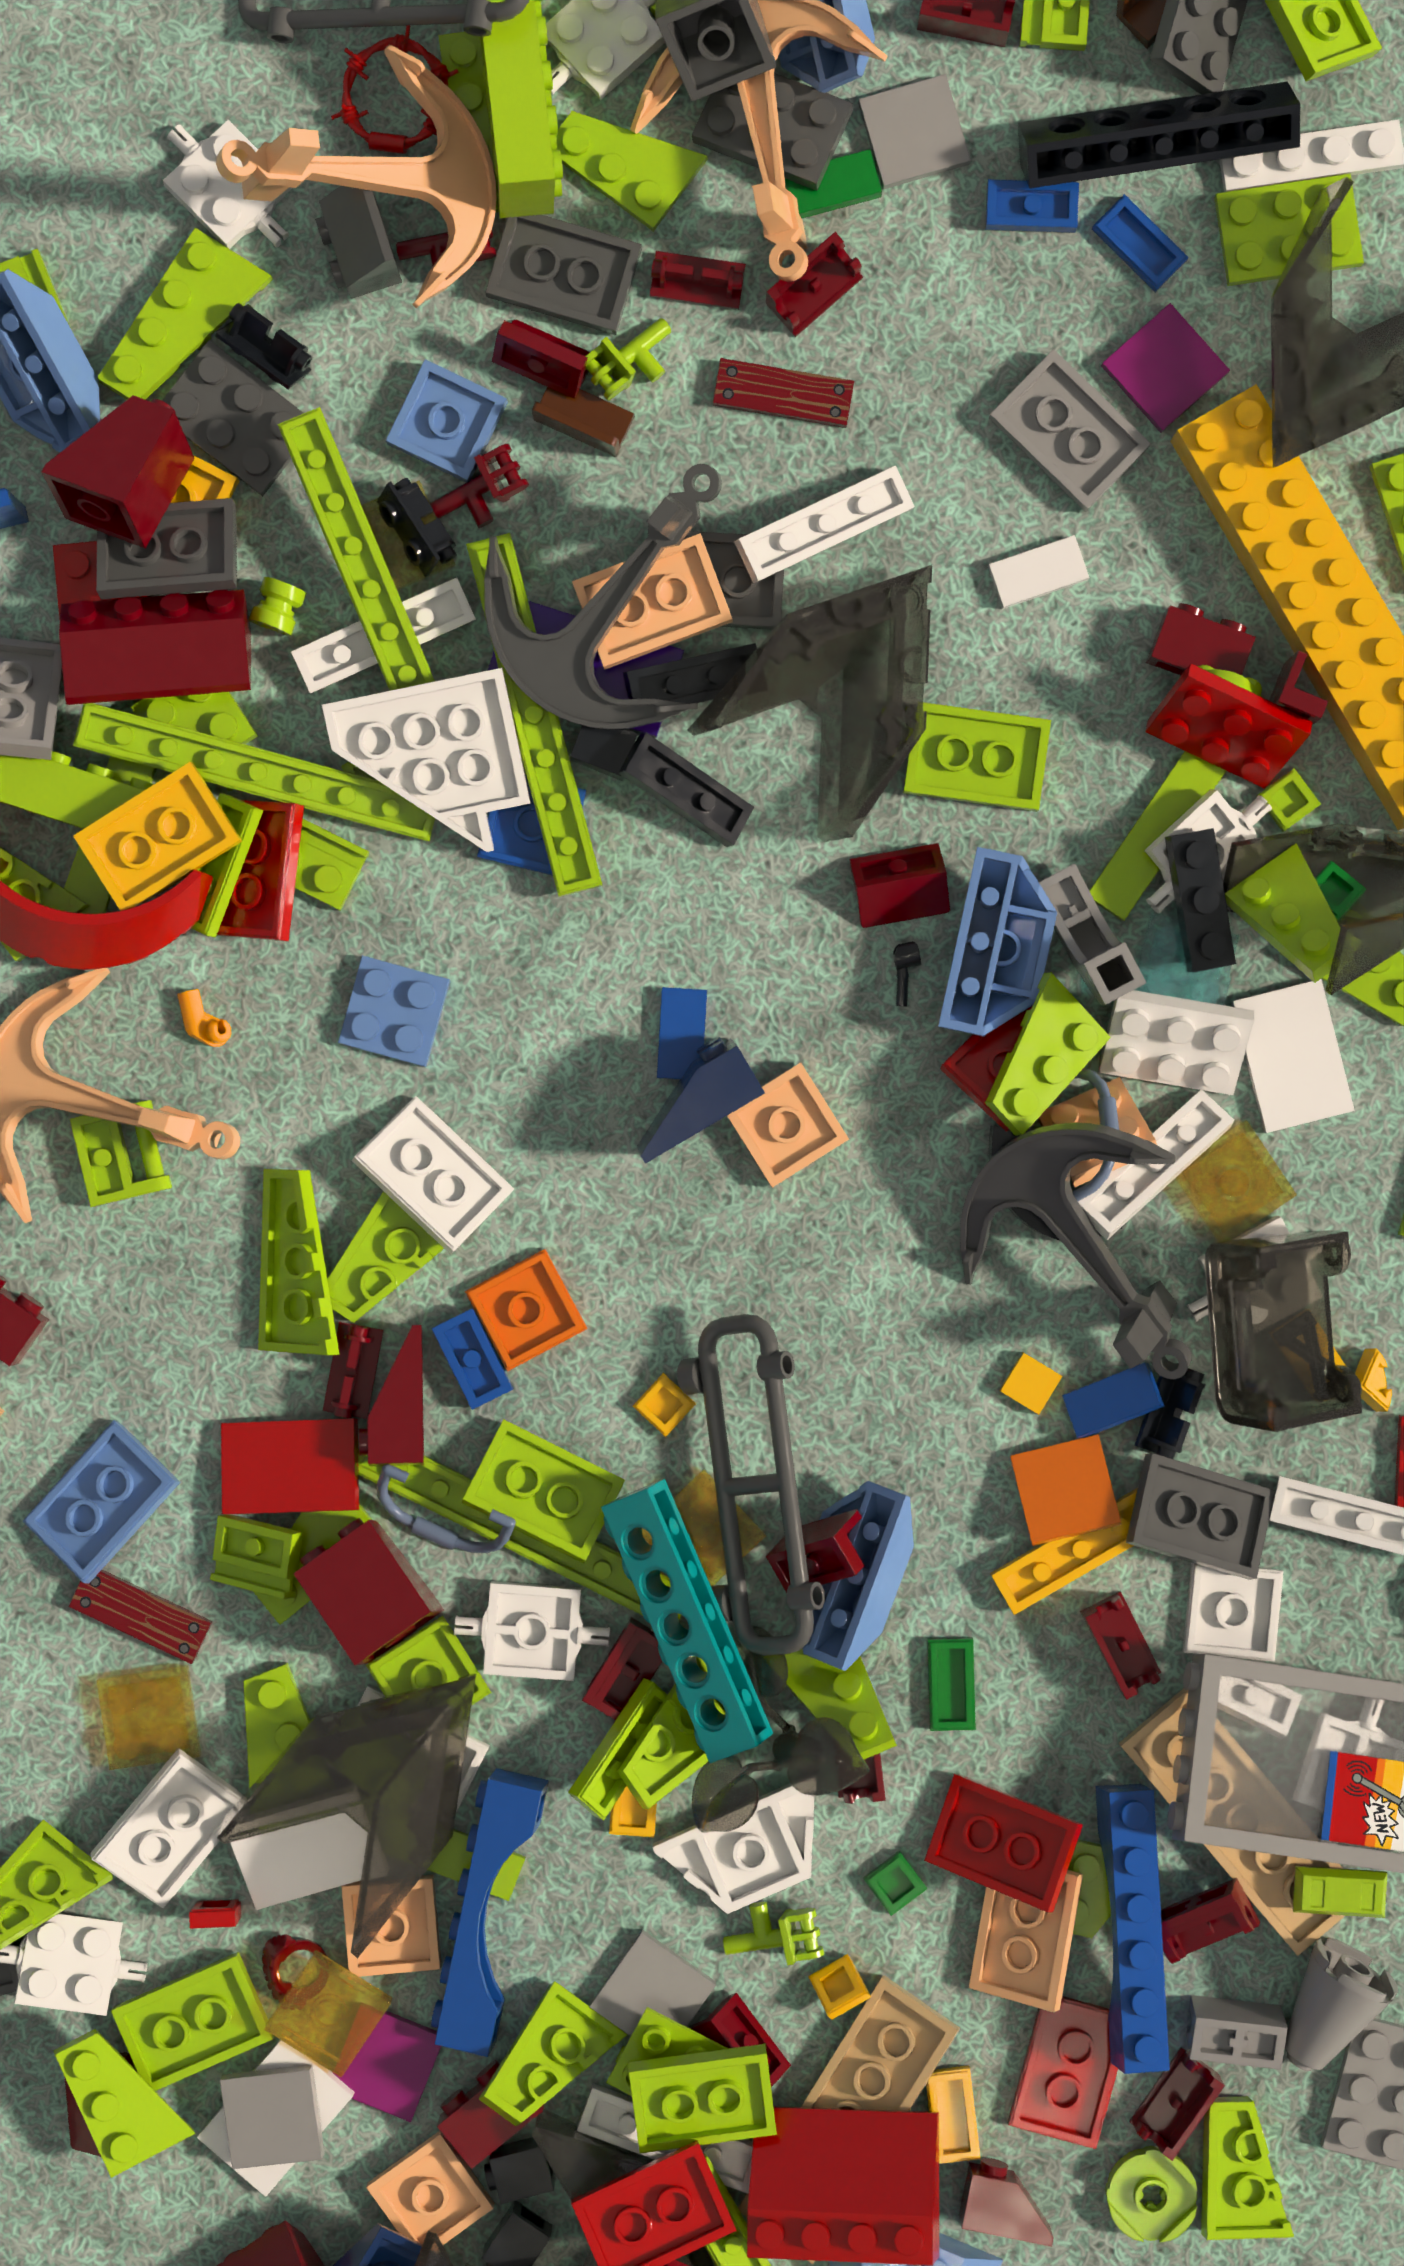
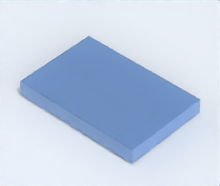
[23,1420,181,1584]

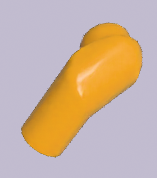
[177,989,232,1047]

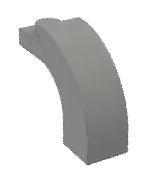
[1039,863,1147,1005]

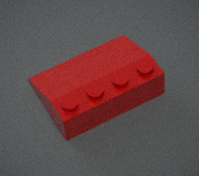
[747,2106,939,2266]

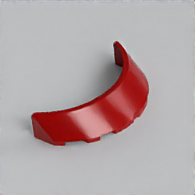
[0,869,213,970]

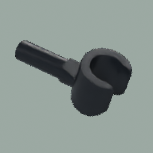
[893,941,921,1007]

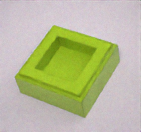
[1256,768,1321,832]

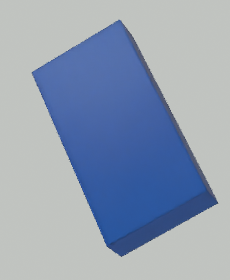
[1092,194,1189,293]
[657,987,707,1079]
[1062,1362,1164,1439]

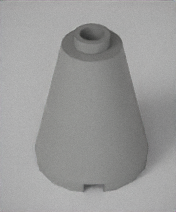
[1285,1938,1398,2071]

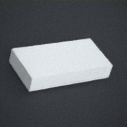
[988,535,1089,609]

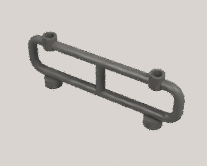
[238,0,529,44]
[677,1314,825,1656]

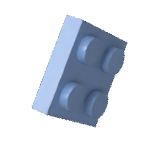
[386,359,508,483]
[338,955,451,1067]

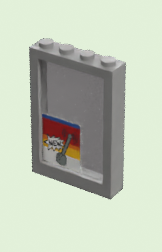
[1167,1654,1404,1873]

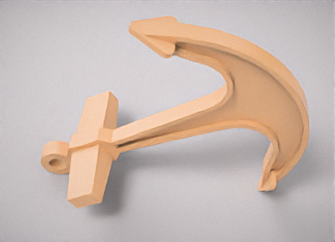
[630,0,888,282]
[216,45,497,309]
[0,968,240,1223]

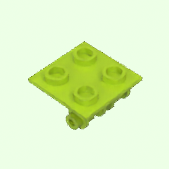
[606,2007,728,2096]

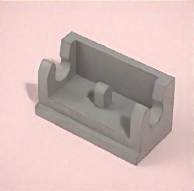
[1186,1995,1288,2070]

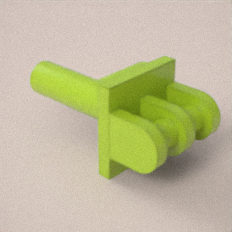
[585,318,671,401]
[723,1901,824,1966]

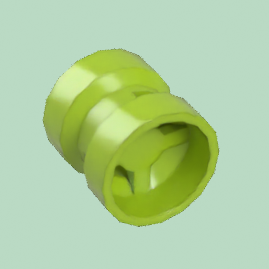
[248,577,307,636]

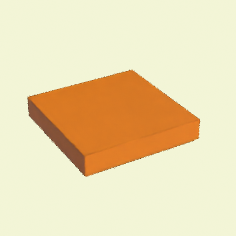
[465,1249,588,1372]
[1010,1434,1122,1546]

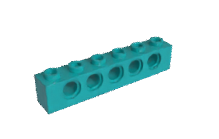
[601,1479,773,1763]

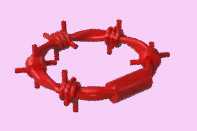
[331,25,459,154]

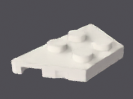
[652,1773,816,1914]

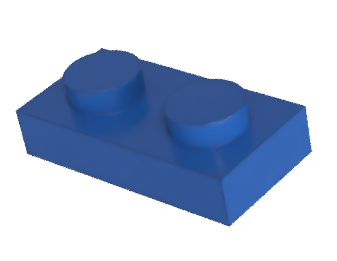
[985,179,1079,233]
[431,1308,514,1410]

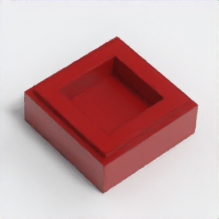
[189,1899,242,1929]

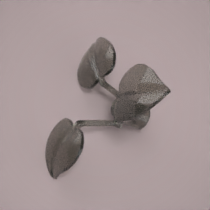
[692,1626,870,1833]

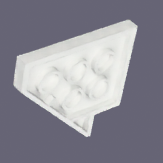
[322,668,531,852]

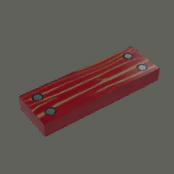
[713,358,854,428]
[69,1570,213,1664]

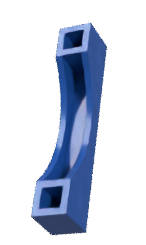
[431,1768,549,2057]
[1095,1784,1170,2074]

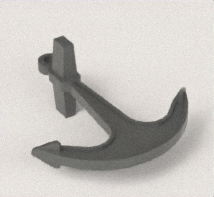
[484,464,722,729]
[960,1123,1192,1379]

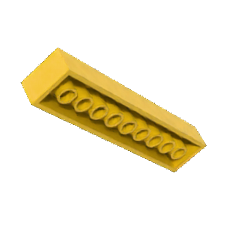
[1170,384,1404,831]

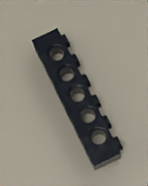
[1018,81,1300,189]

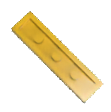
[990,1488,1138,1615]

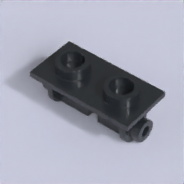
[215,303,313,390]
[377,478,457,577]
[1134,1361,1206,1459]

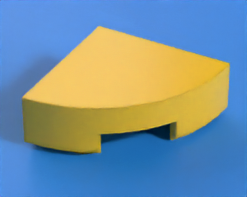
[1349,1348,1392,1412]

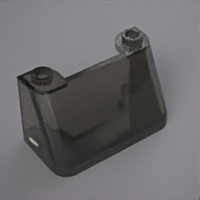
[1204,1230,1362,1432]

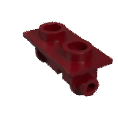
[650,251,746,310]
[322,1322,384,1419]

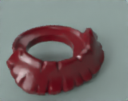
[262,1934,330,2009]

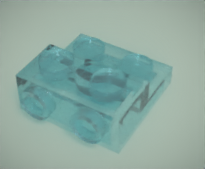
[1135,913,1239,1005]

